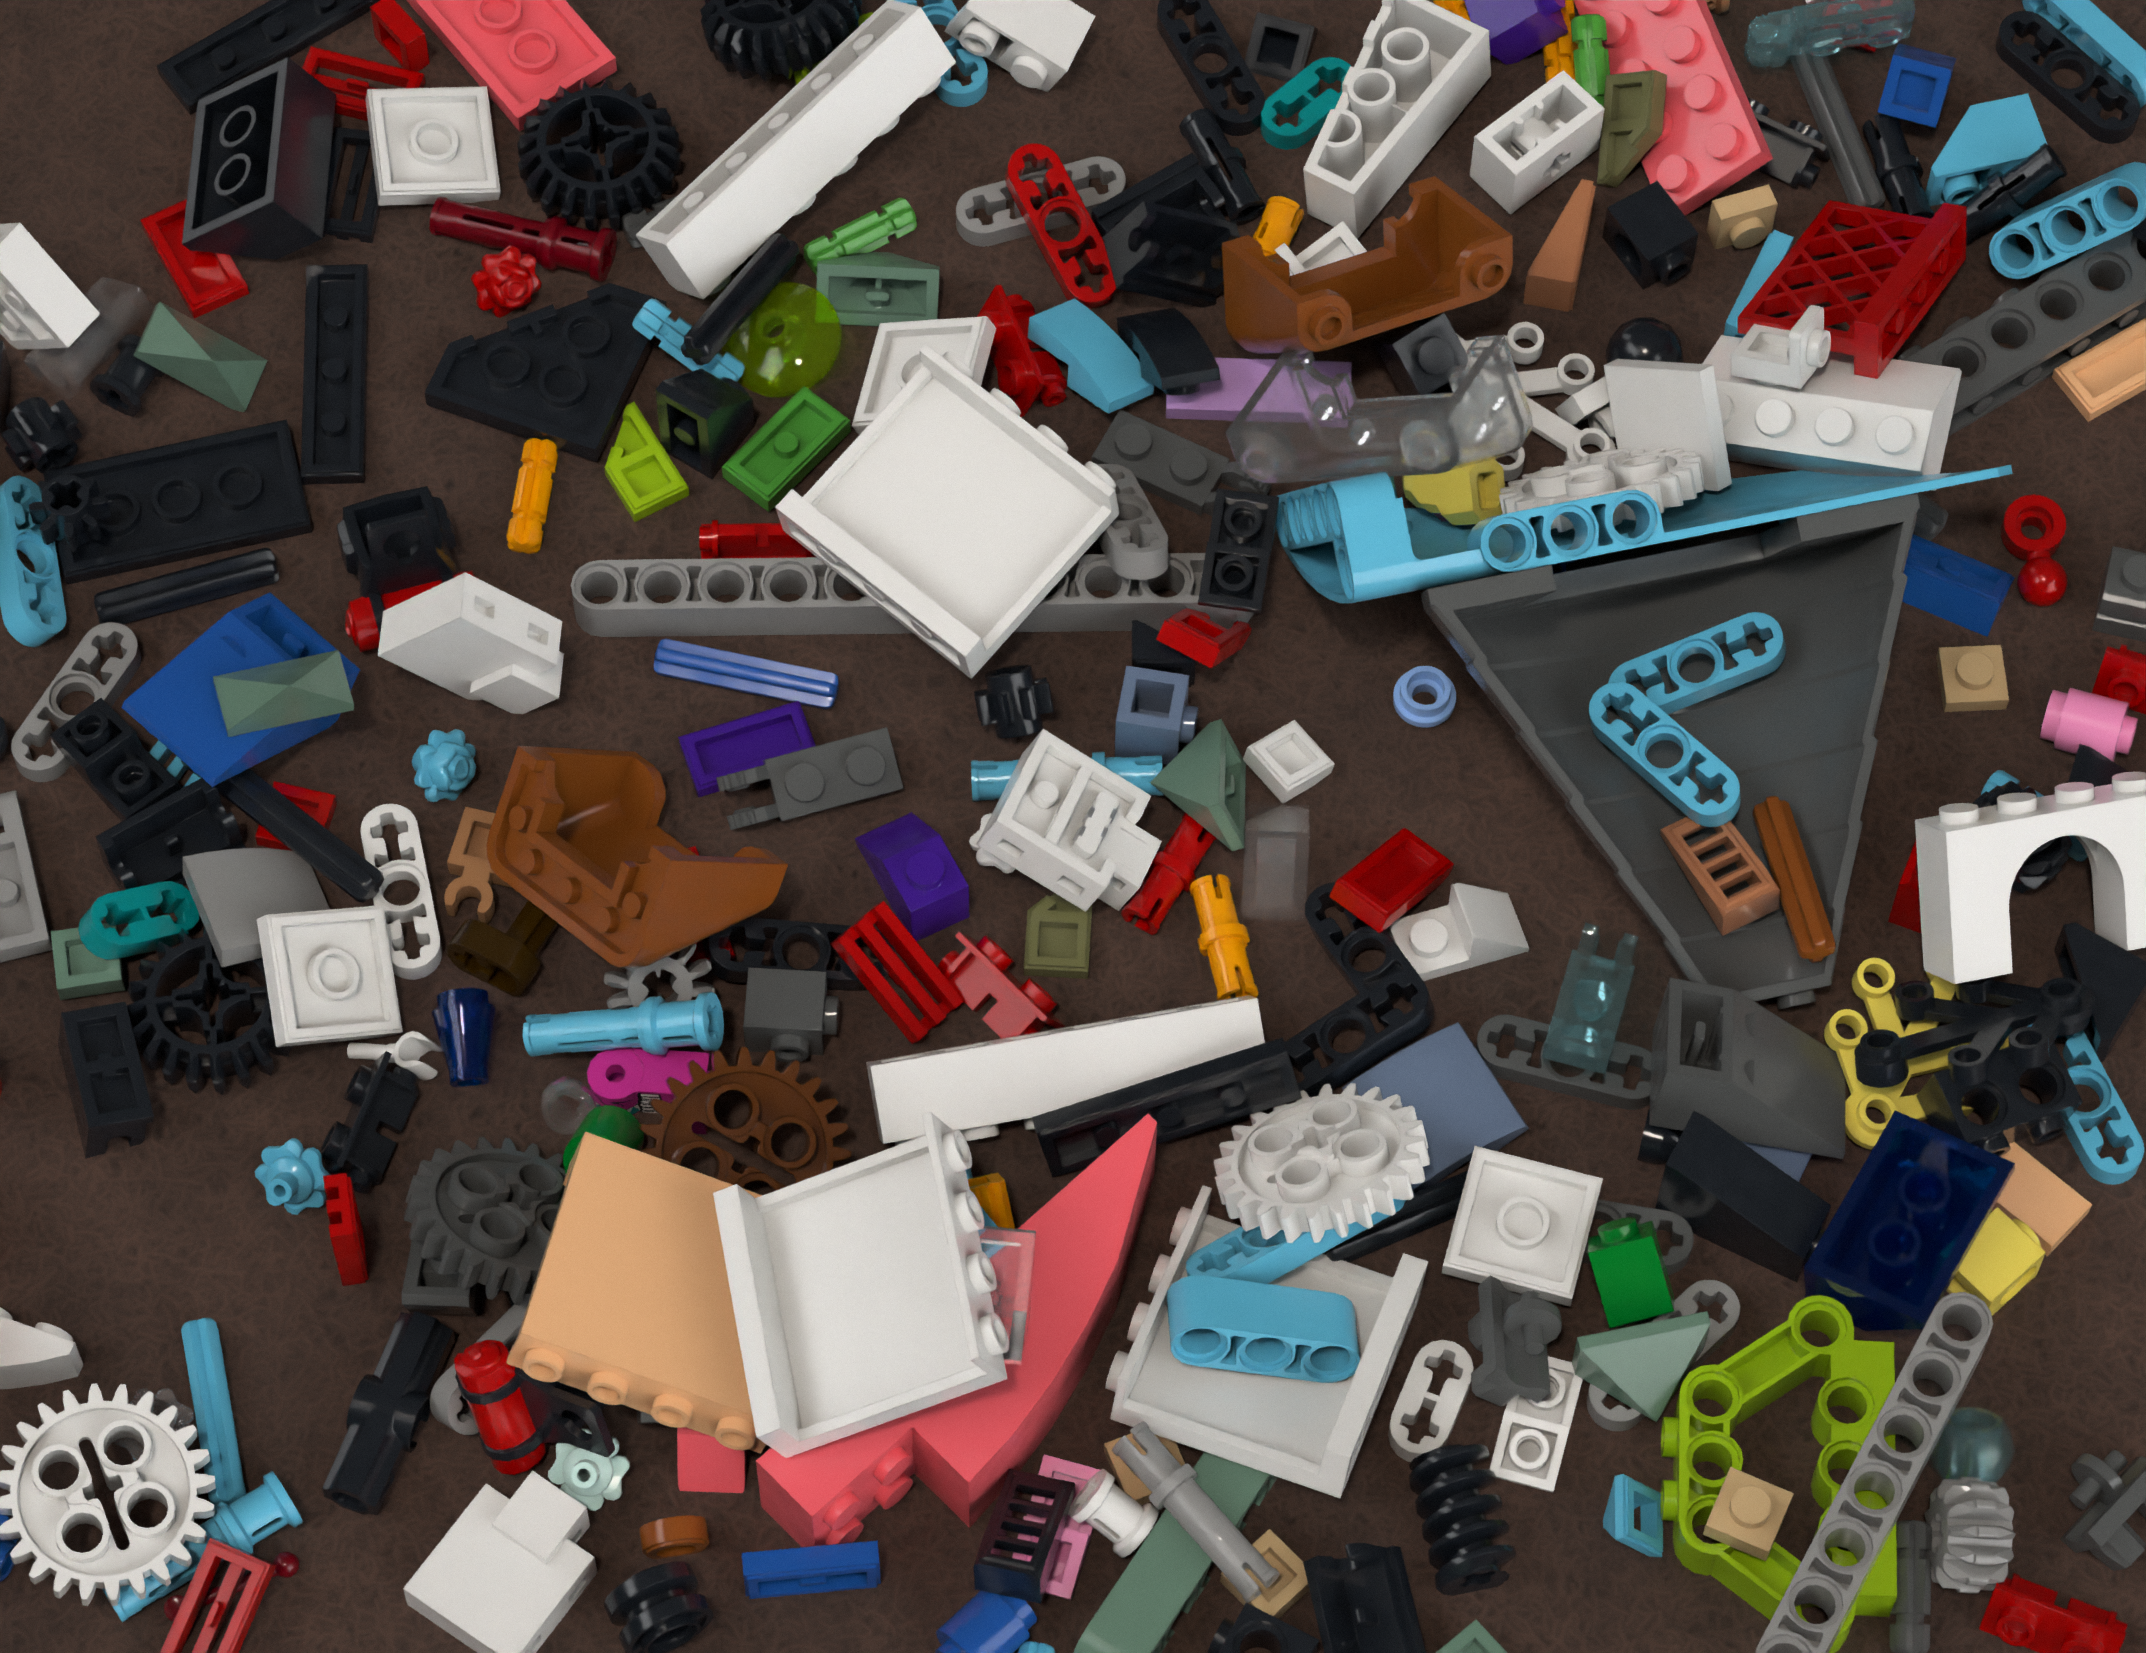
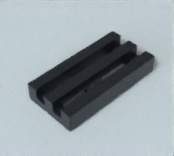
[323,127,381,243]

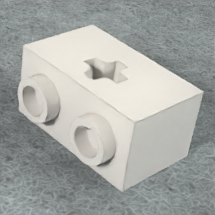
[1470,70,1605,215]

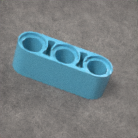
[1989,162,2146,279]
[1167,1275,1360,1383]

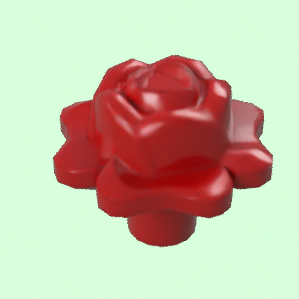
[471,245,541,318]

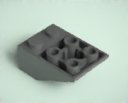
[1649,978,1845,1159]

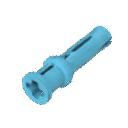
[523,992,724,1057]
[102,1471,303,1623]

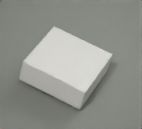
[1243,720,1335,804]

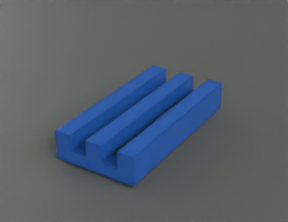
[742,1540,881,1599]

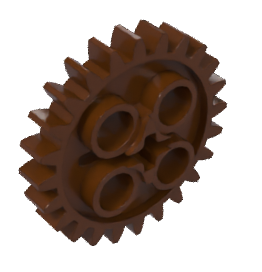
[638,1047,851,1192]

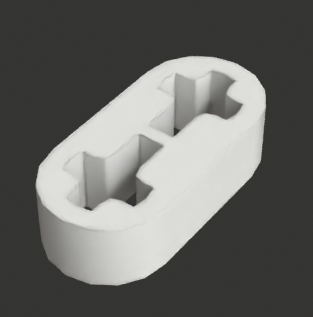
[1388,1340,1474,1462]

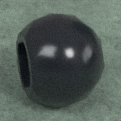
[1606,317,1684,363]

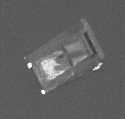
[1241,802,1310,922]
[978,1226,1036,1365]

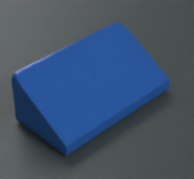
[1902,534,2015,637]

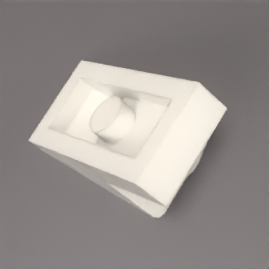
[1387,883,1529,981]

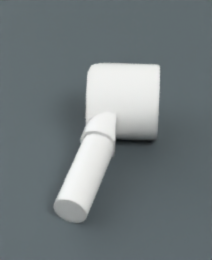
[347,1031,443,1081]

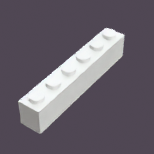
[636,0,956,300]
[866,995,1265,1146]

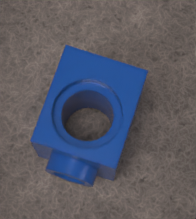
[1877,43,1956,128]

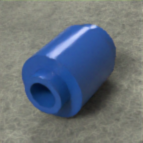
[935,1591,1037,1653]

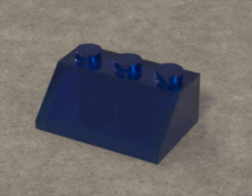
[1804,1110,2015,1331]

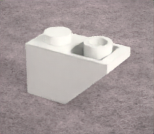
[944,0,1095,92]

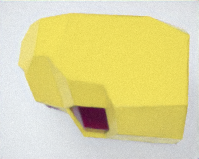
[1402,457,1505,525]

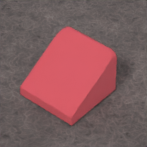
[677,1427,748,1493]

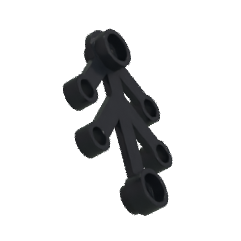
[1854,977,2095,1088]

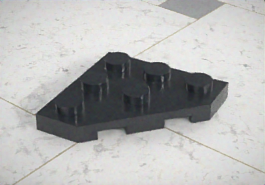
[425,283,667,462]

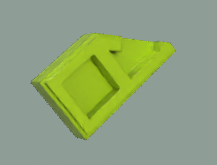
[605,402,689,522]

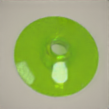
[722,282,842,397]

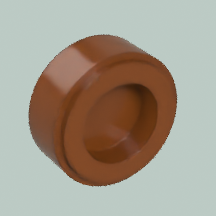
[639,1515,710,1559]

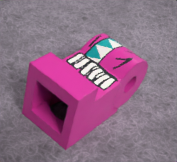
[587,1048,712,1134]

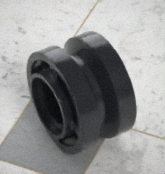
[604,1561,713,1653]

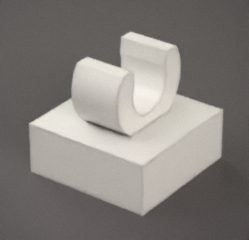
[1555,377,1615,439]

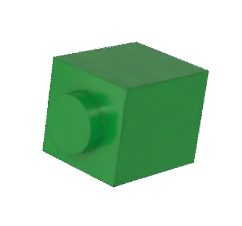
[1588,1217,1674,1328]

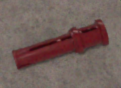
[429,196,617,283]

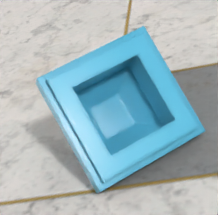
[1603,1474,1663,1557]

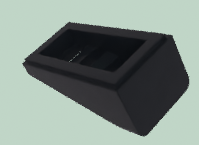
[973,1469,1075,1603]

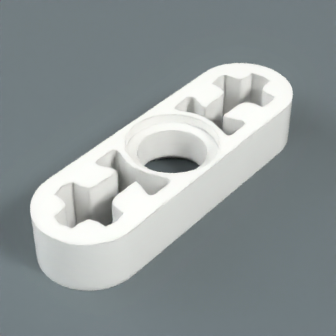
[360,804,442,980]

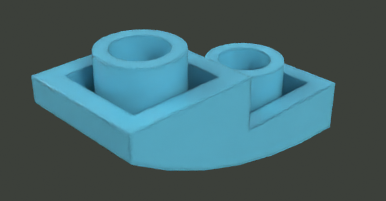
[1028,298,1154,414]

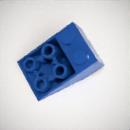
[121,592,360,787]

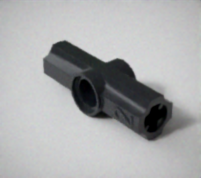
[322,1311,455,1515]

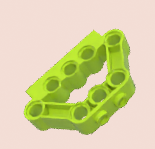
[1660,1295,1897,1653]

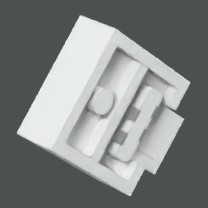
[0,222,100,350]
[378,572,564,714]
[976,729,1162,912]
[403,1470,597,1653]

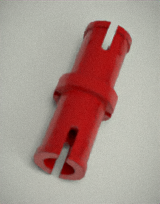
[1121,812,1217,935]

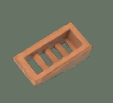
[1523,179,1596,312]
[1660,816,1780,936]

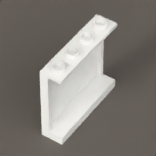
[775,344,1120,679]
[713,1112,1009,1458]
[1105,1185,1428,1499]

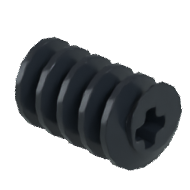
[1409,1444,1516,1596]

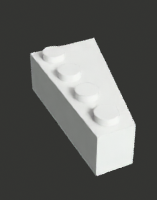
[1303,0,1491,239]

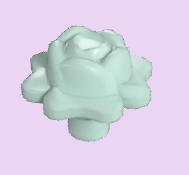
[548,1428,630,1511]

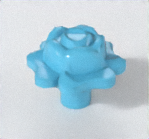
[412,729,476,802]
[255,1138,330,1215]

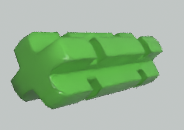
[1571,14,1610,106]
[803,198,917,276]

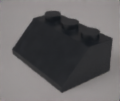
[182,57,336,260]

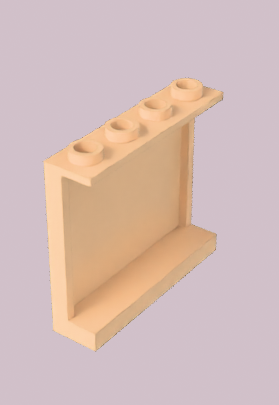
[506,1132,766,1454]

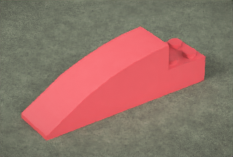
[756,1114,1157,1547]

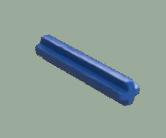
[654,638,839,710]

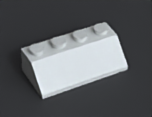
[1702,335,1962,491]

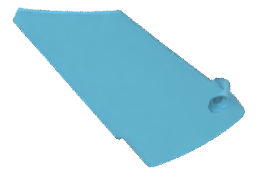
[1276,465,2013,603]

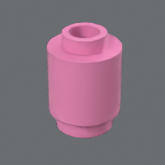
[2040,688,2138,762]

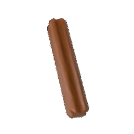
[1752,796,1836,963]

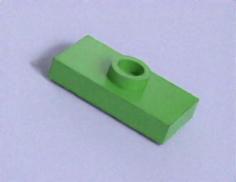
[722,386,851,512]

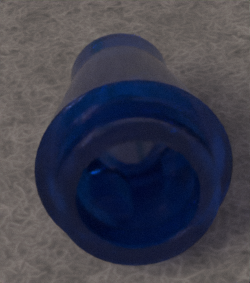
[431,988,496,1087]

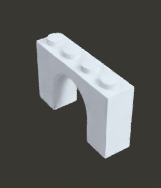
[1915,772,2146,984]

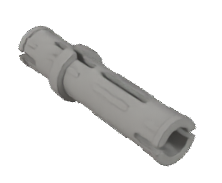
[1112,1421,1280,1603]

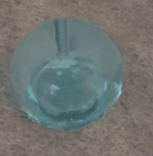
[1931,1407,2015,1482]

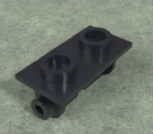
[1747,97,1830,190]
[320,1051,419,1194]

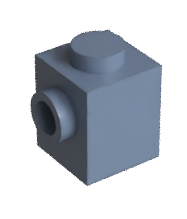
[1115,666,1199,765]

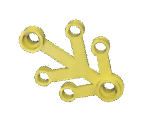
[1824,958,2009,1150]

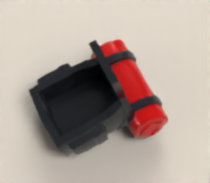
[337,486,479,652]
[454,1340,615,1475]

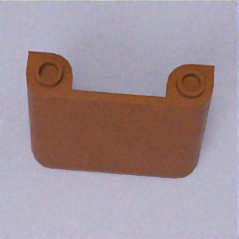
[1222,176,1513,354]
[486,746,788,968]

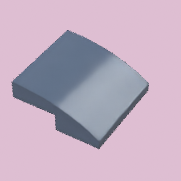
[1342,1022,1529,1193]

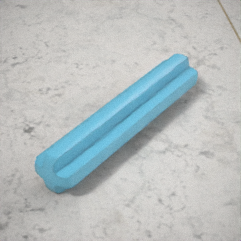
[181,1318,246,1505]

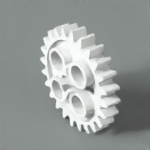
[1499,448,1705,533]
[1214,1083,1430,1243]
[0,1383,216,1606]

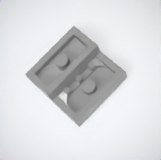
[183,848,330,967]

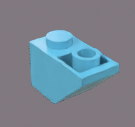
[1925,93,2047,206]

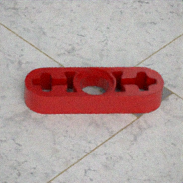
[1005,143,1116,309]

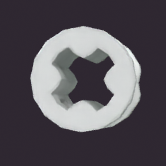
[1068,1469,1159,1558]

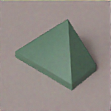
[815,252,940,326]
[133,302,268,412]
[213,650,354,737]
[1150,719,1246,851]
[1572,1311,1711,1422]

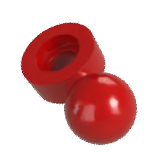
[2001,494,2068,607]

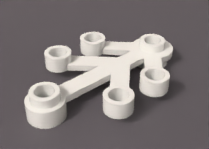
[1436,322,1616,481]

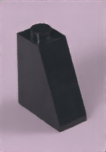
[1655,1111,1834,1283]

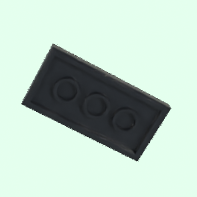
[43,419,312,585]

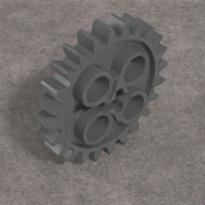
[404,1137,566,1305]

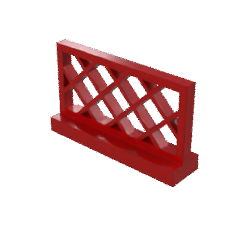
[1738,200,1967,379]

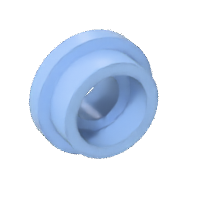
[1393,666,1456,728]

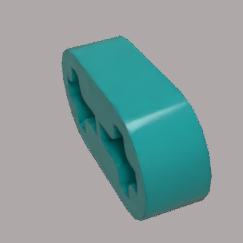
[1260,57,1352,150]
[78,881,199,960]

